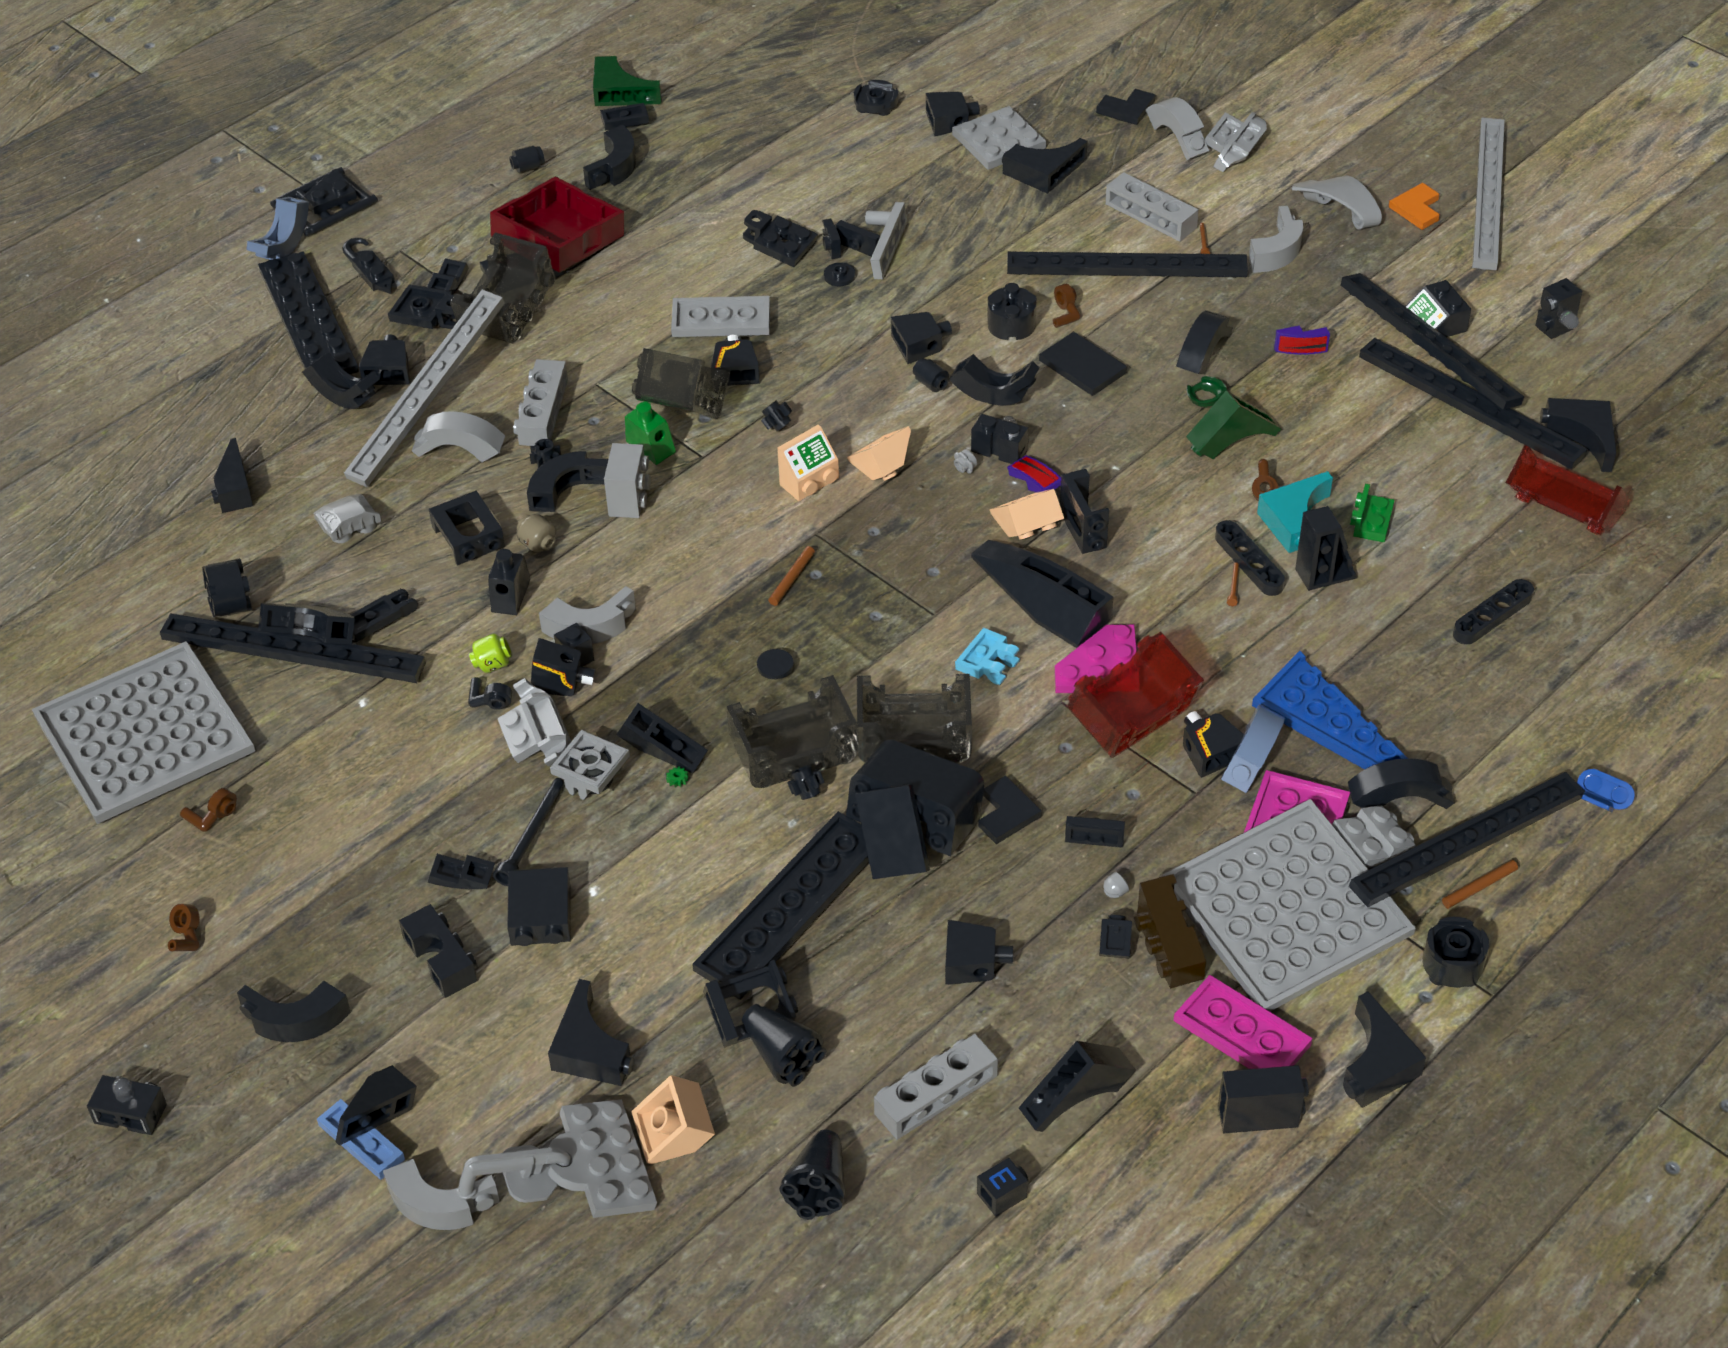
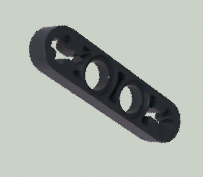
[1215,520,1285,596]
[1453,579,1534,645]

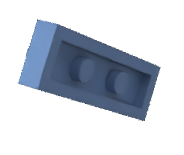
[317,1099,405,1180]

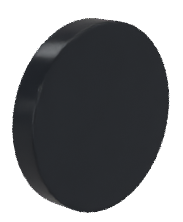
[824,263,855,287]
[757,649,794,680]

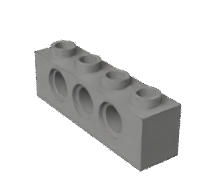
[1106,172,1199,242]
[513,359,568,446]
[874,1034,998,1140]

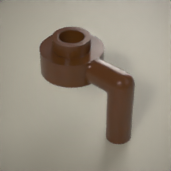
[1053,283,1081,328]
[1252,459,1278,501]
[180,788,237,832]
[168,904,200,951]

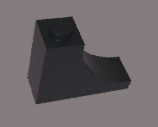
[1002,138,1088,194]
[1540,398,1616,472]
[548,979,634,1086]
[1343,991,1426,1108]
[1019,1041,1136,1132]

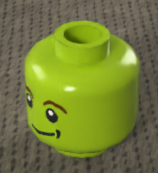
[469,633,512,673]

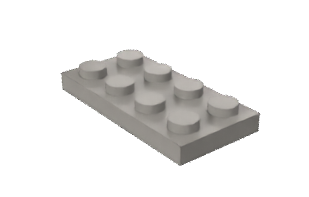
[671,296,770,337]

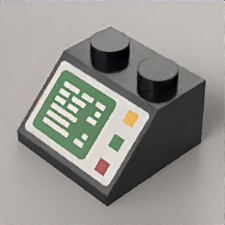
[1405,280,1471,338]

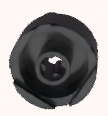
[987,283,1037,340]
[202,558,252,617]
[1422,917,1489,988]

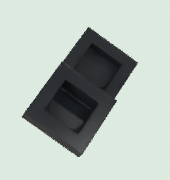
[427,258,469,295]
[428,853,495,889]

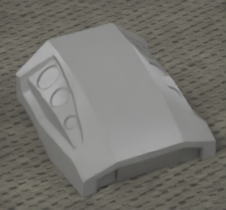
[313,494,381,543]

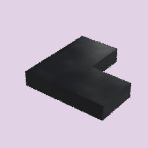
[1096,89,1156,125]
[978,775,1042,844]

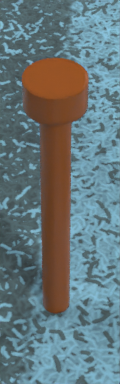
[1200,223,1210,254]
[1227,563,1239,607]

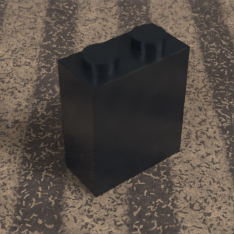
[507,867,571,946]
[1218,1065,1309,1134]

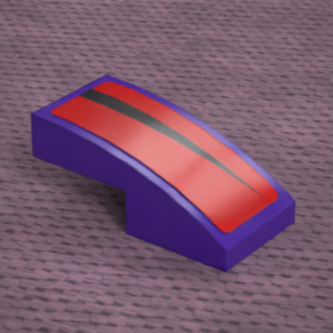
[1274,325,1330,355]
[1007,455,1061,492]

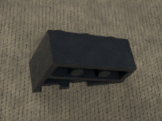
[1295,506,1357,591]

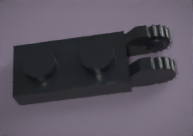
[350,588,418,642]

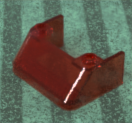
[1505,445,1631,536]

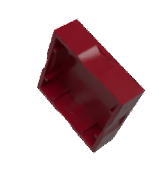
[490,176,624,273]

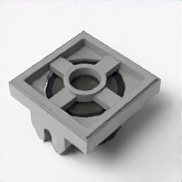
[550,730,630,800]

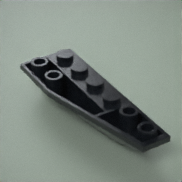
[971,540,1114,648]

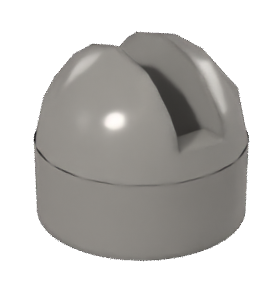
[1103,872,1129,898]

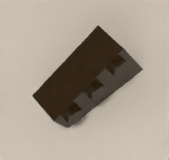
[1134,874,1206,989]

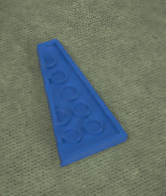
[1252,651,1408,770]

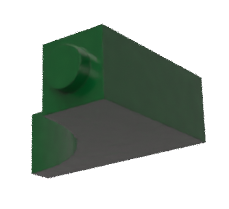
[593,56,661,106]
[1186,391,1281,459]

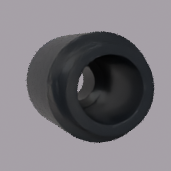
[509,145,545,173]
[913,358,949,392]

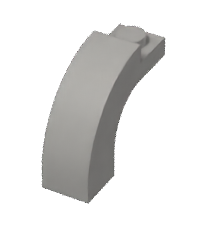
[1146,97,1209,160]
[1249,206,1303,273]
[412,411,505,462]
[539,586,636,644]
[383,1159,500,1230]

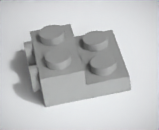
[1332,805,1416,868]

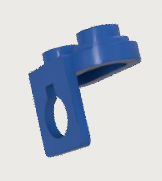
[1577,769,1635,813]

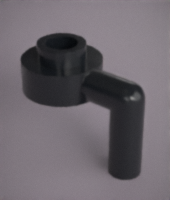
[468,677,512,710]

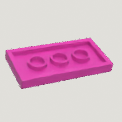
[1173,975,1313,1069]

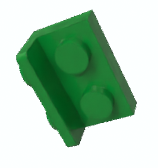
[1350,483,1395,543]

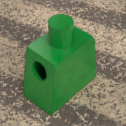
[625,402,676,465]

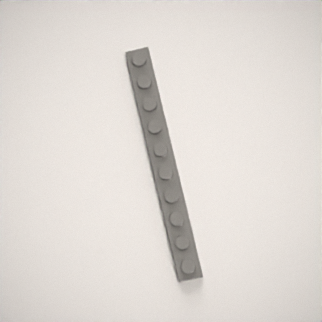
[1472,118,1504,270]
[344,289,505,487]

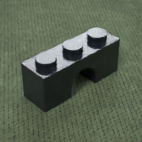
[399,904,478,998]

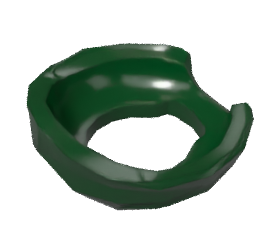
[1186,376,1227,408]

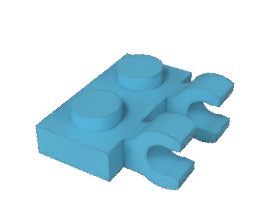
[955,628,1020,685]

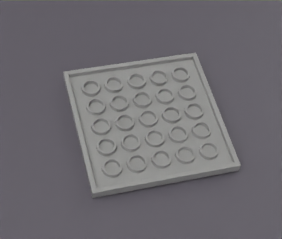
[32,642,255,824]
[1163,799,1416,1012]

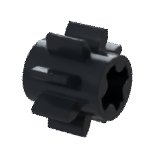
[761,400,792,431]
[529,439,561,468]
[787,765,825,800]

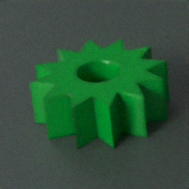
[666,766,689,788]

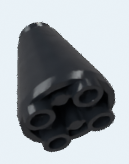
[742,1004,827,1087]
[779,1129,845,1220]

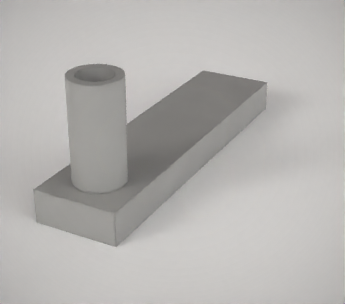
[865,202,908,280]

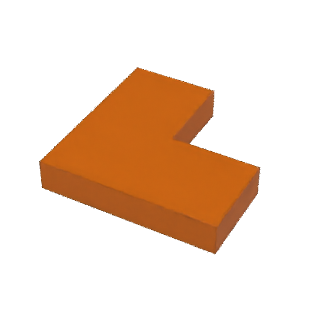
[1389,183,1440,230]

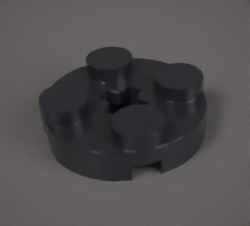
[854,80,898,116]

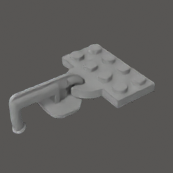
[457,1099,657,1218]

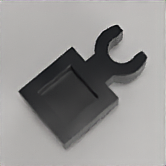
[822,218,841,259]

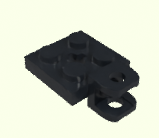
[743,210,818,267]
[388,284,465,329]

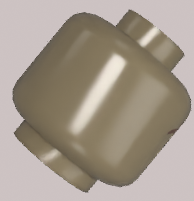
[517,514,556,553]

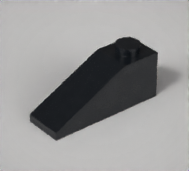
[211,438,253,513]
[616,703,708,774]
[335,1065,417,1146]

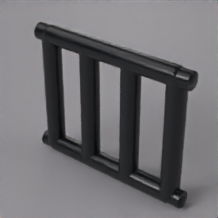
[270,167,378,237]

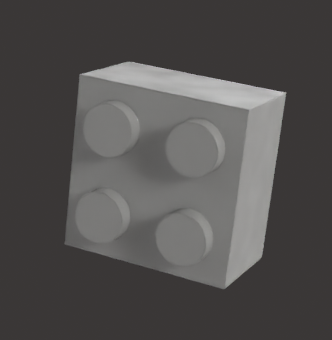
[604,443,651,518]

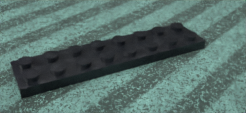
[258,251,359,386]
[692,811,869,1000]

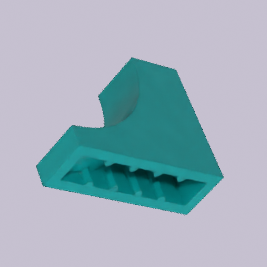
[1257,471,1333,553]

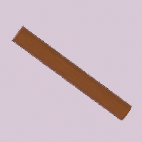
[768,546,815,606]
[1442,860,1518,909]

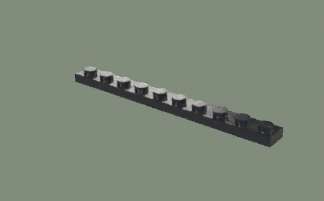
[1007,251,1248,278]
[1340,273,1524,410]
[1359,338,1587,470]
[160,613,426,683]
[1349,772,1585,907]

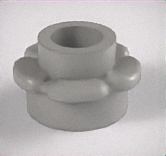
[954,449,977,474]

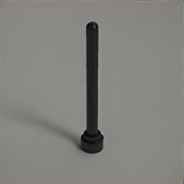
[493,778,564,886]

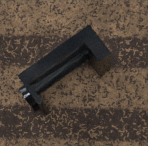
[1060,469,1109,554]
[429,490,505,566]
[703,960,798,1048]

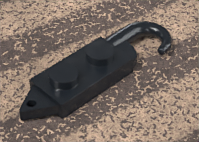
[342,238,395,294]

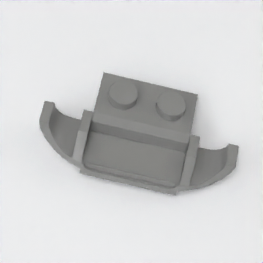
[1205,112,1267,172]
[497,678,571,767]

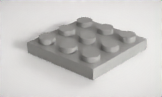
[952,106,1046,170]

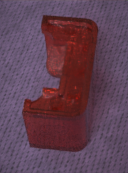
[1067,631,1204,758]

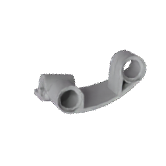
[1292,175,1382,229]

